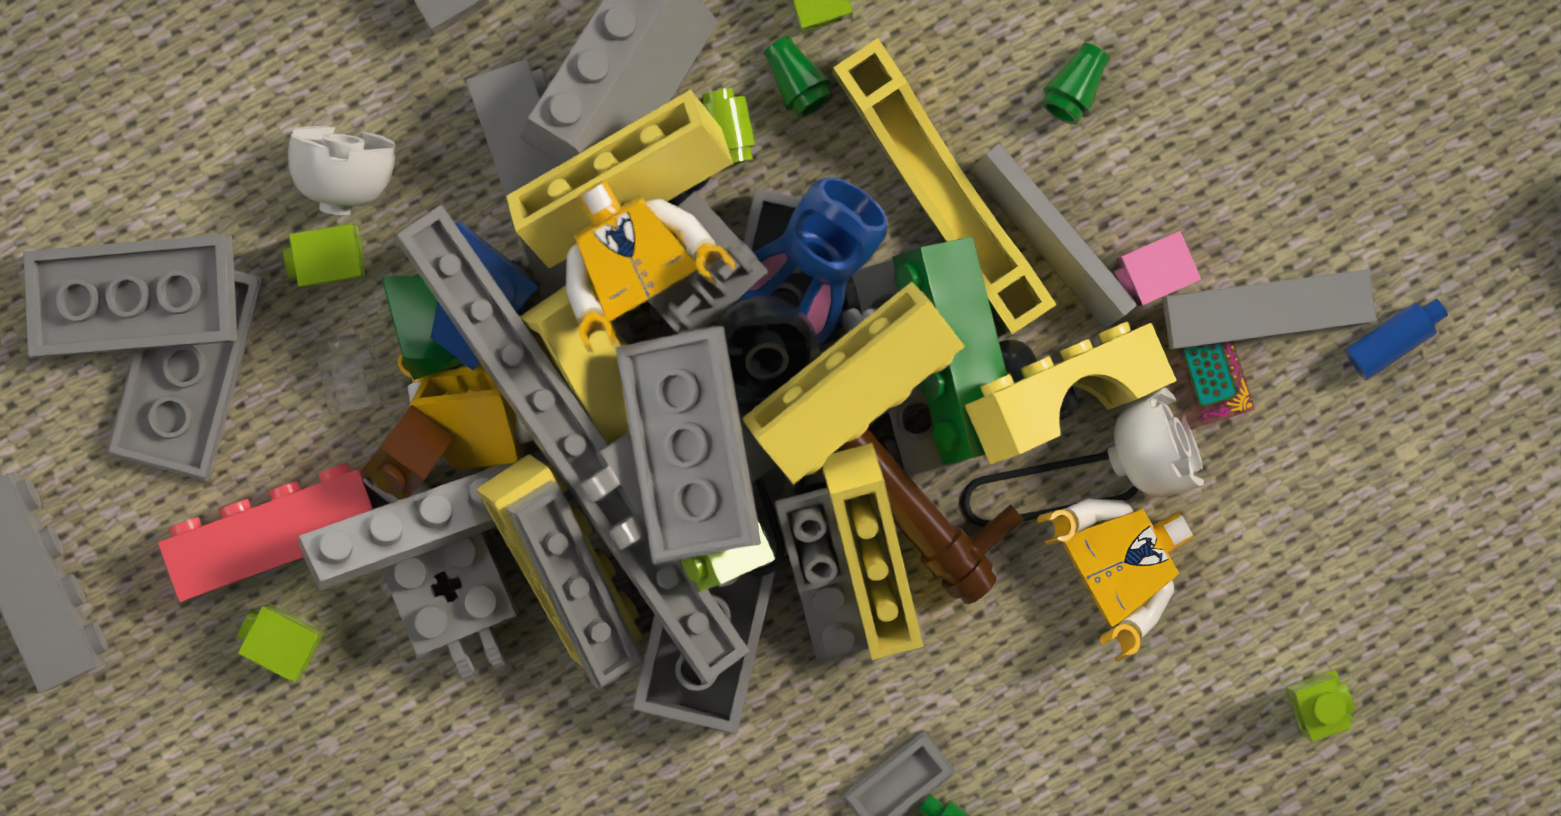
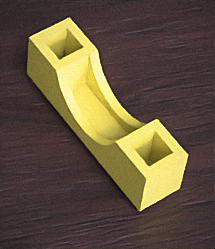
[965,321,1177,465]

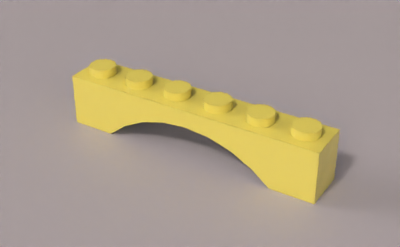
[832,38,1057,336]

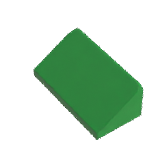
[382,276,463,380]

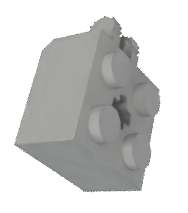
[381,531,520,682]

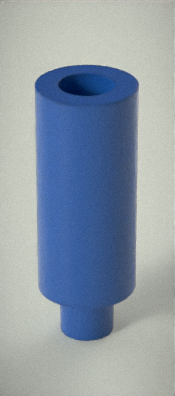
[1345,298,1448,381]

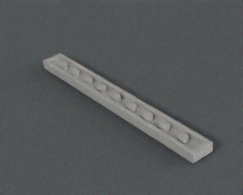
[394,204,750,683]

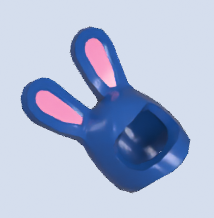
[740,177,888,345]

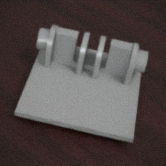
[648,191,768,334]

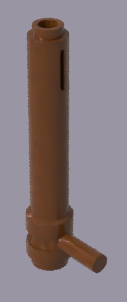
[833,428,1024,604]

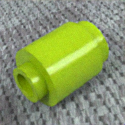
[702,88,756,166]

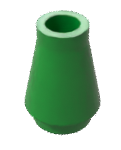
[763,36,833,118]
[1041,43,1110,125]

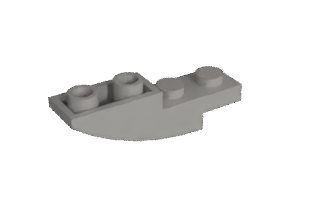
[775,488,868,662]

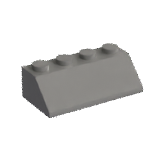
[520,0,718,163]

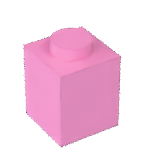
[1113,231,1201,307]

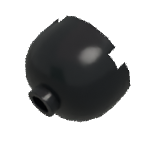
[715,295,820,406]

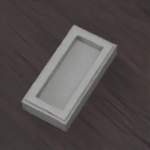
[841,730,957,816]

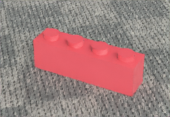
[158,462,378,602]

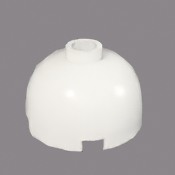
[288,126,395,215]
[1108,388,1204,497]

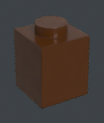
[361,405,454,500]

